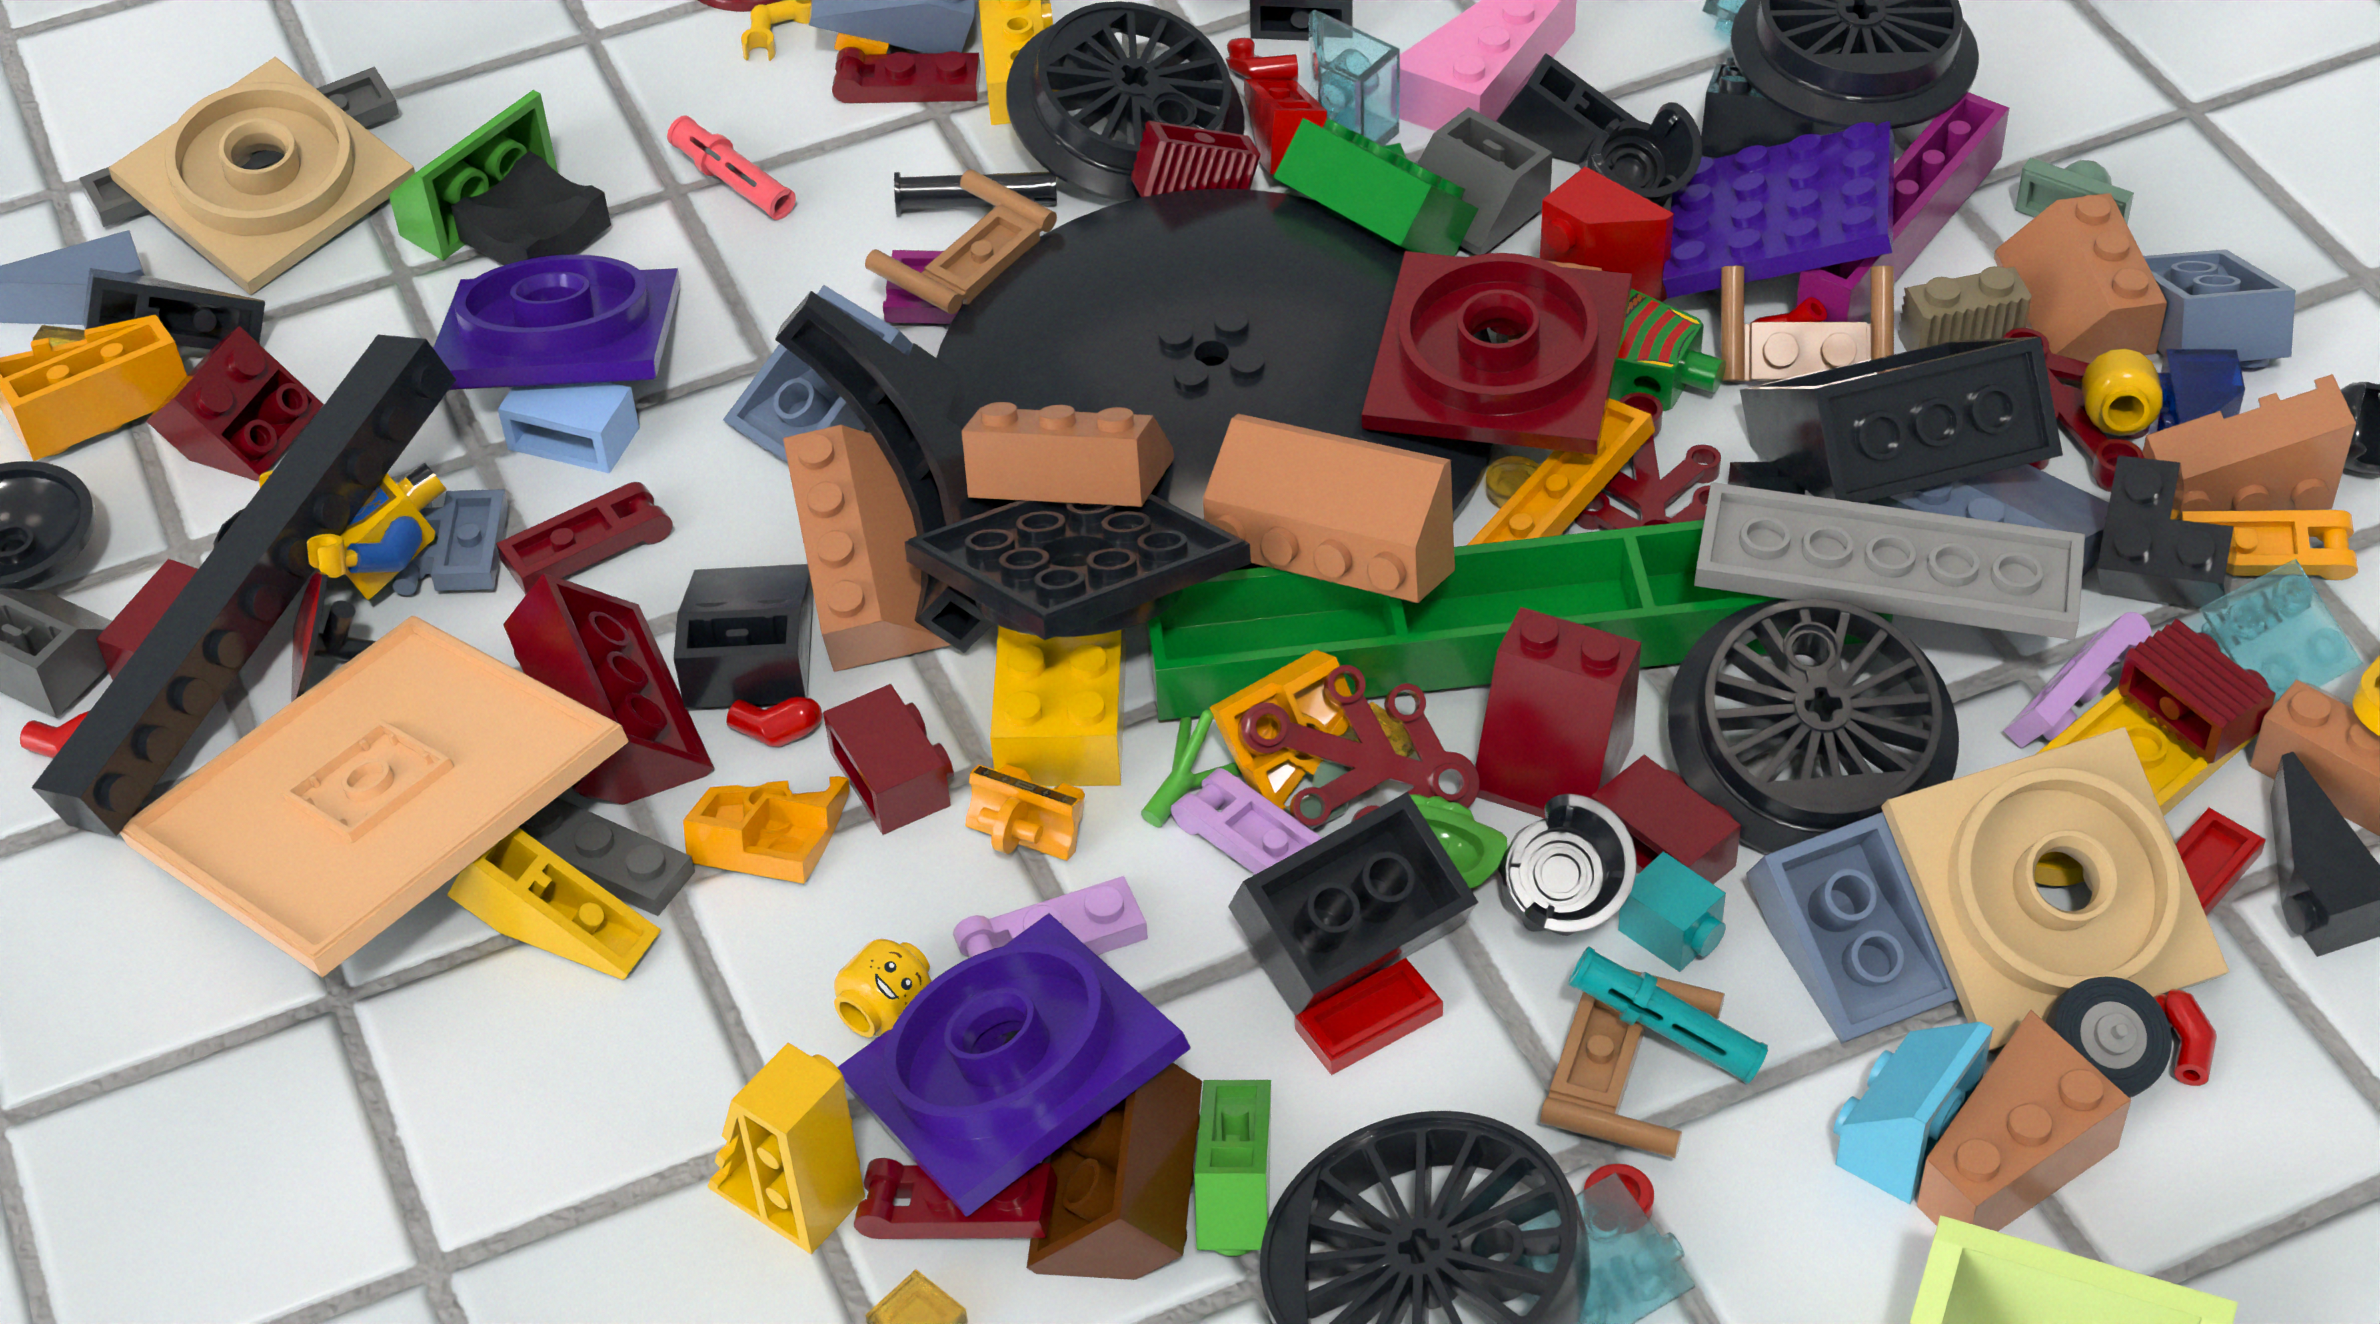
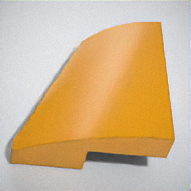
[1209,649,1352,810]
[683,776,850,884]

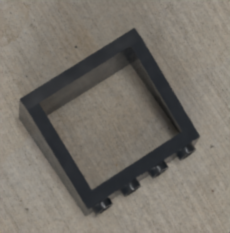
[1740,337,2063,503]

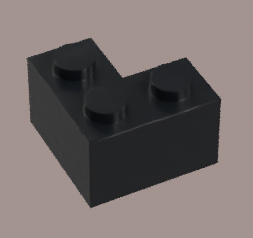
[2097,455,2237,610]

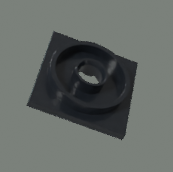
[905,494,1251,640]

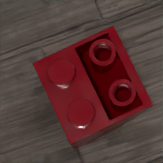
[146,326,324,481]

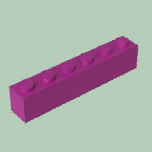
[1796,92,2010,322]

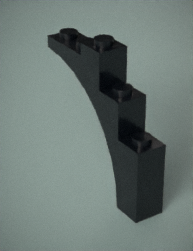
[775,291,998,653]

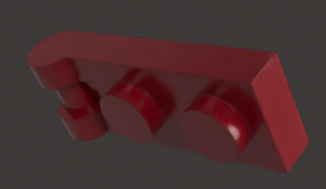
[832,47,981,103]
[496,482,673,594]
[854,1158,1058,1239]

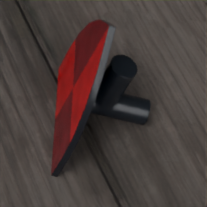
[291,572,376,702]

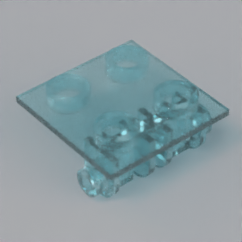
[2199,559,2363,707]
[1503,1172,1696,1324]

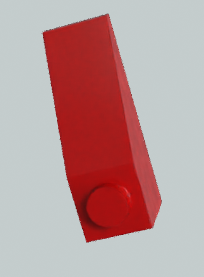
[1244,79,1327,180]

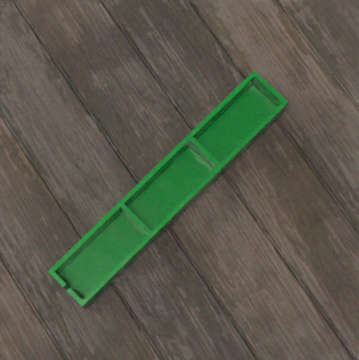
[1145,502,1893,720]

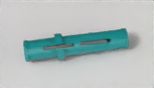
[1568,946,1768,1084]

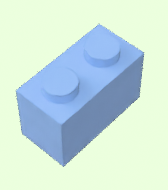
[498,382,640,473]

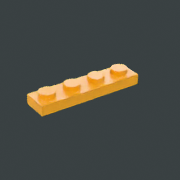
[1467,398,1655,545]

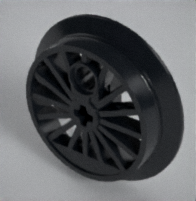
[1730,0,1979,129]
[1006,1,1245,202]
[1667,598,1959,854]

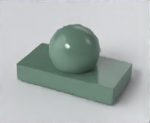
[2015,157,2134,224]

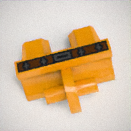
[965,764,1085,861]

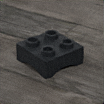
[451,151,611,265]

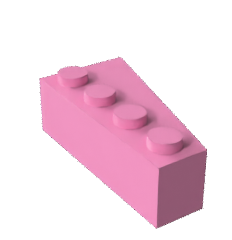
[1386,0,1577,131]

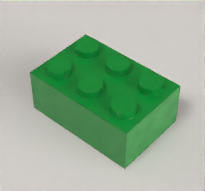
[1273,118,1479,256]

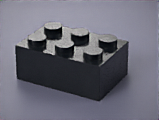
[1228,792,1479,1015]

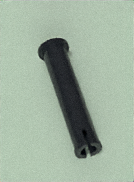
[894,172,1057,215]

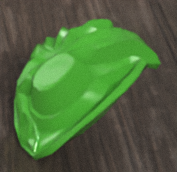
[1409,794,1507,888]

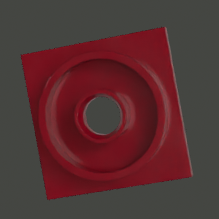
[1362,251,1632,455]

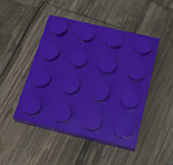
[1663,121,1895,298]

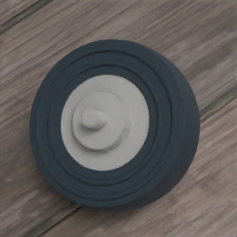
[2046,976,2172,1098]

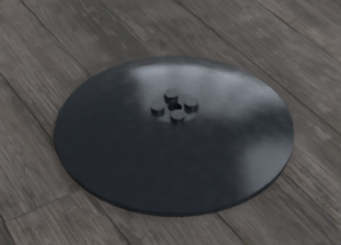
[936,189,1495,571]

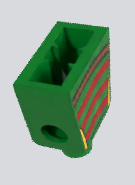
[1609,289,1726,411]

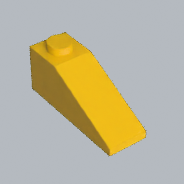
[447,827,661,980]

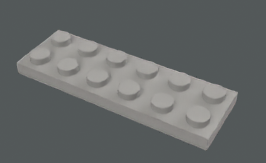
[1694,482,2085,640]

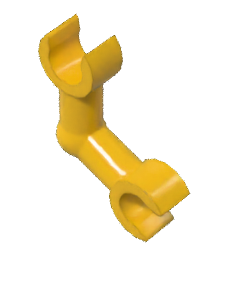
[741,0,811,61]

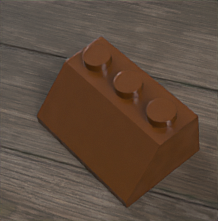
[1026,1063,1202,1280]

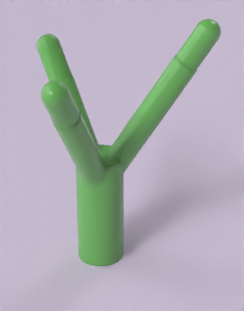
[1141,709,1242,827]

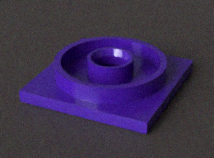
[433,255,680,390]
[837,913,1191,1217]

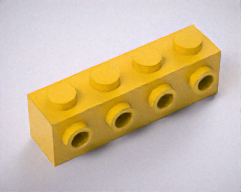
[979,0,1060,125]

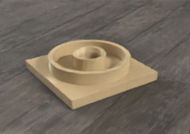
[108,56,415,295]
[1881,727,2230,1053]

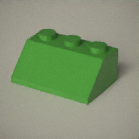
[389,90,558,261]

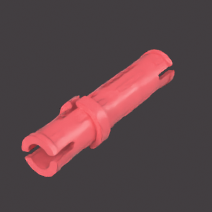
[667,115,796,220]

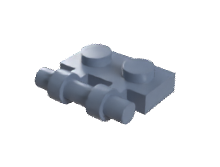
[393,489,508,596]

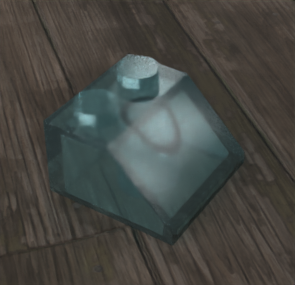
[1308,10,1400,146]

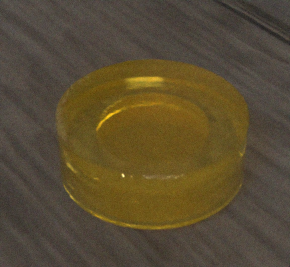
[1485,456,1540,509]

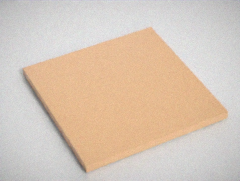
[120,616,629,977]

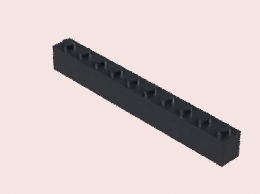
[31,334,457,837]

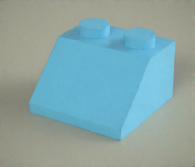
[1833,1022,1993,1205]

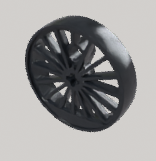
[1260,1111,1591,1324]

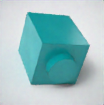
[1618,851,1726,972]

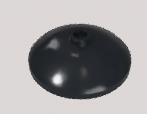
[0,461,96,589]

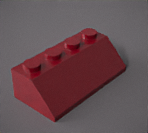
[503,573,714,805]

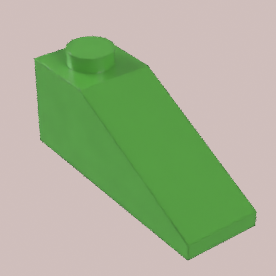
[1195,1080,1271,1256]

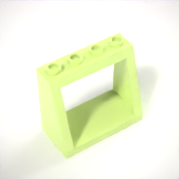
[1910,1215,2238,1324]

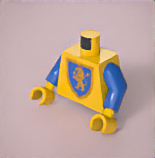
[259,463,447,600]

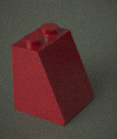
[1475,607,1642,818]

